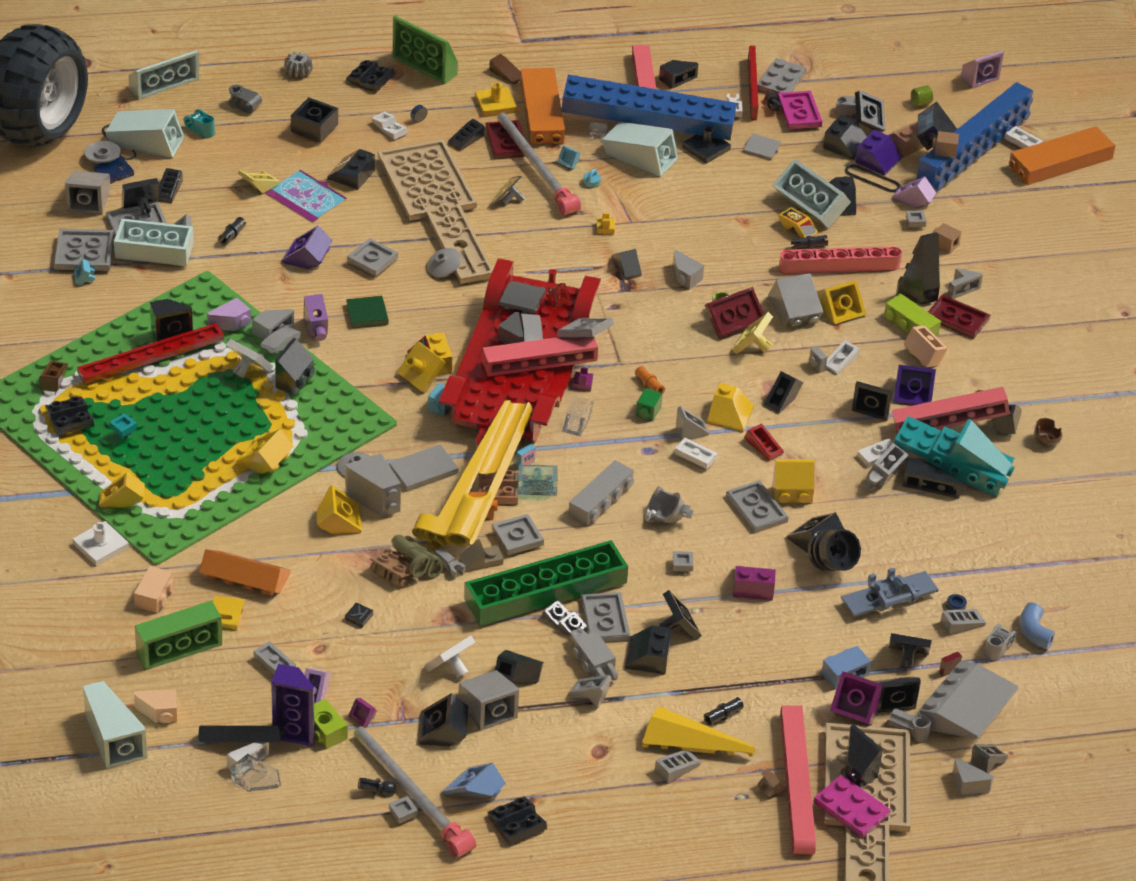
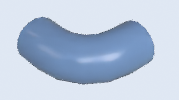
[1019,602,1055,650]

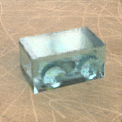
[518,465,558,496]

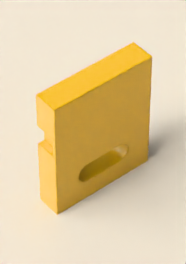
[213,595,245,630]

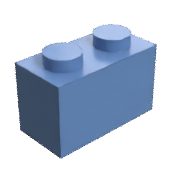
[821,646,871,689]

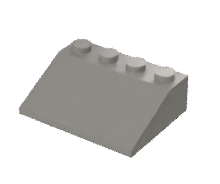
[919,661,1018,739]

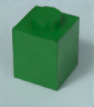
[636,388,663,421]

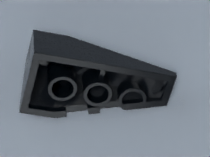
[896,232,940,305]

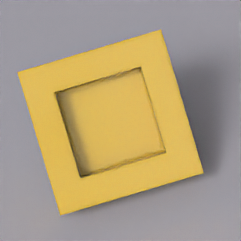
[596,213,615,235]

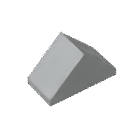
[676,406,710,440]
[952,758,994,797]

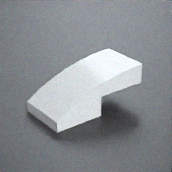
[372,112,408,140]

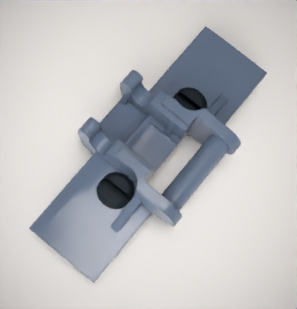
[841,568,939,617]

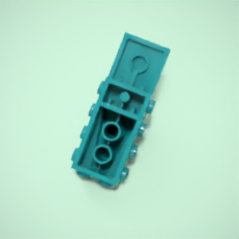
[893,416,1015,497]

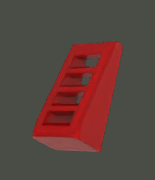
[744,423,784,460]

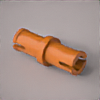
[635,366,666,393]

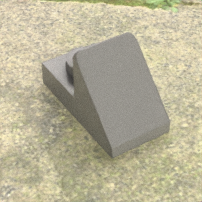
[947,268,983,299]
[569,675,611,708]

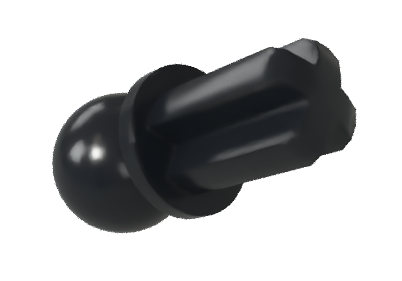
[764,93,781,111]
[357,778,396,797]

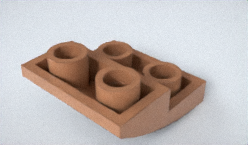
[479,470,518,505]

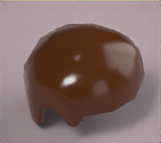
[1034,418,1063,446]

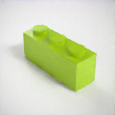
[884,294,941,336]

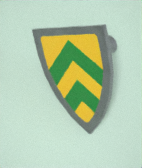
[489,176,525,206]

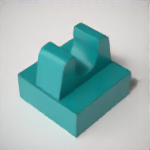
[109,413,137,440]

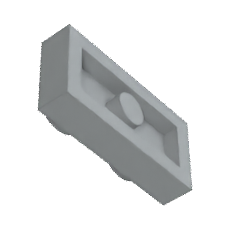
[253,641,296,674]

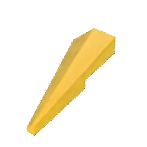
[642,706,755,757]

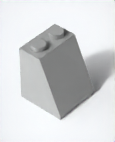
[65,171,111,214]
[768,273,823,327]
[345,454,401,517]
[458,670,519,731]

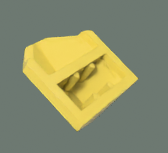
[238,170,280,193]

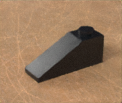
[902,457,962,499]

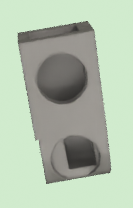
[835,96,856,116]

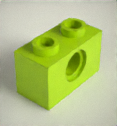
[314,698,348,749]

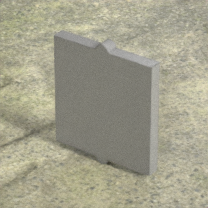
[743,134,781,160]

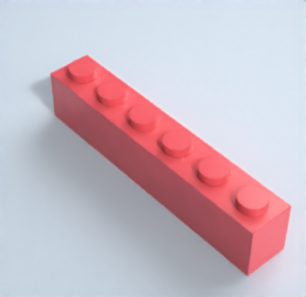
[482,336,598,377]
[892,387,1010,434]

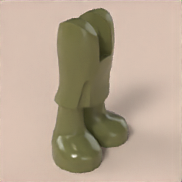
[391,535,443,578]

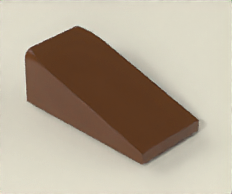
[489,54,521,85]
[39,361,68,392]

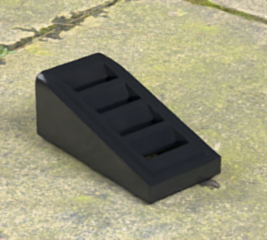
[448,119,485,151]
[158,168,183,203]

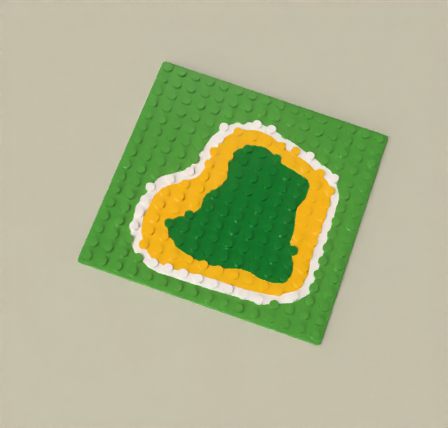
[0,271,397,565]

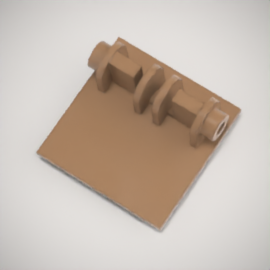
[370,551,412,587]

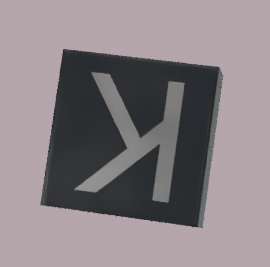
[345,602,373,627]

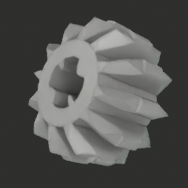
[284,52,313,78]

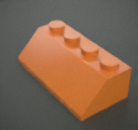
[199,549,291,596]

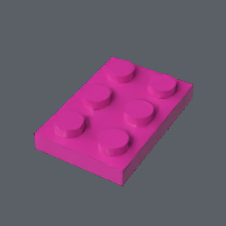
[778,91,823,129]
[813,774,891,838]

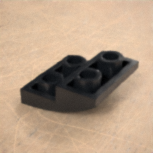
[346,60,395,91]
[45,396,95,436]
[487,796,547,845]

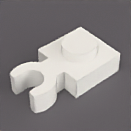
[726,93,743,117]

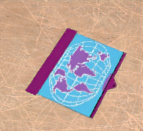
[265,170,347,222]

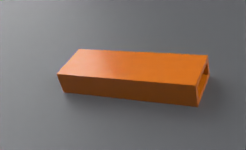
[520,68,565,145]
[1008,126,1116,185]

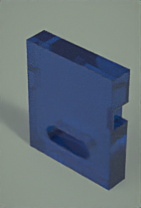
[93,156,134,184]

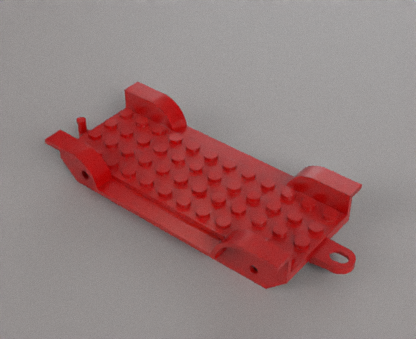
[439,258,601,448]

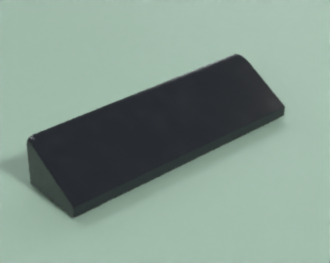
[198,725,286,742]

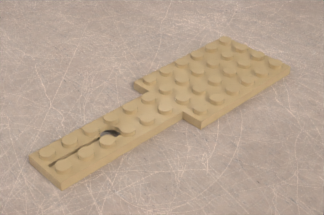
[377,139,493,284]
[824,723,911,881]

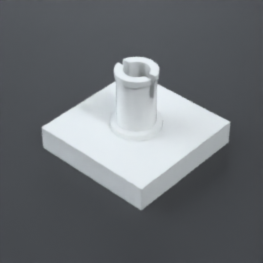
[226,339,273,378]
[72,521,129,566]
[424,636,475,678]

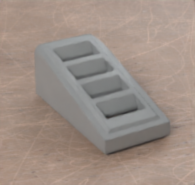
[941,609,986,635]
[655,751,701,783]

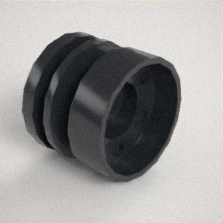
[808,529,861,571]

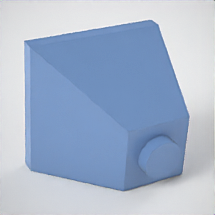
[441,763,506,798]

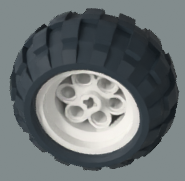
[0,24,88,147]

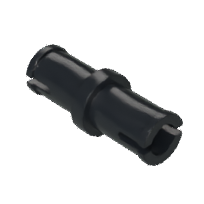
[218,217,246,245]
[791,235,828,250]
[703,697,744,726]

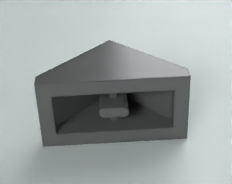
[611,249,642,280]
[498,312,524,344]

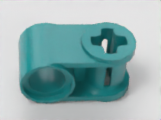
[183,109,215,138]

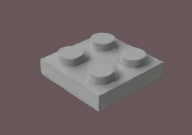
[347,238,398,276]
[492,514,544,555]

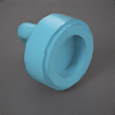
[583,168,601,187]

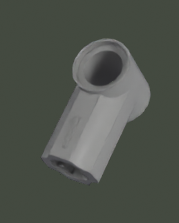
[889,709,931,742]

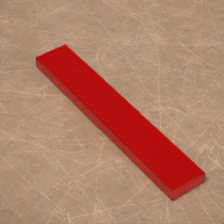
[748,45,759,120]

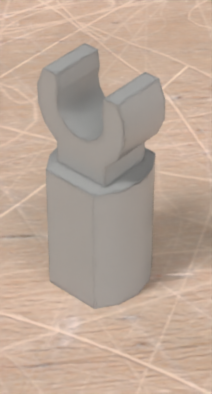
[434,547,465,578]

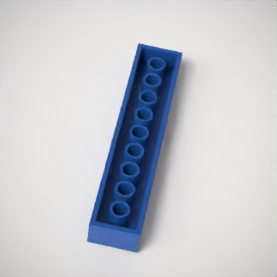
[561,74,737,140]
[916,82,1033,192]

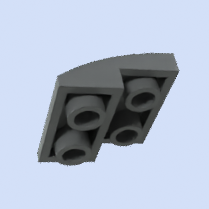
[499,281,546,314]

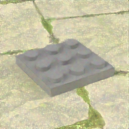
[54,229,114,271]

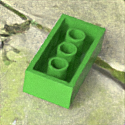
[135,600,222,670]

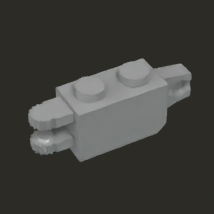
[864,443,909,491]
[570,628,618,681]

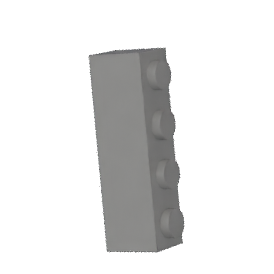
[568,460,634,526]

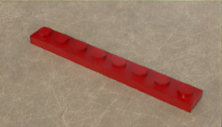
[77,323,224,384]

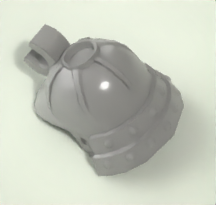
[645,486,694,524]

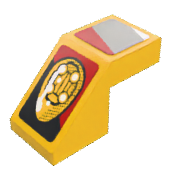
[777,207,818,238]

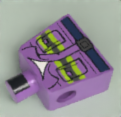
[303,294,328,341]

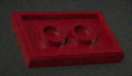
[485,120,526,159]
[704,287,764,339]
[928,295,991,339]

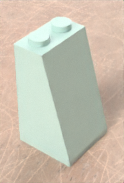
[106,109,184,158]
[602,122,678,177]
[83,681,147,769]

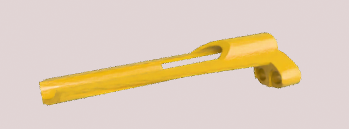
[412,400,533,551]

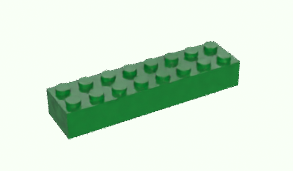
[464,540,628,626]

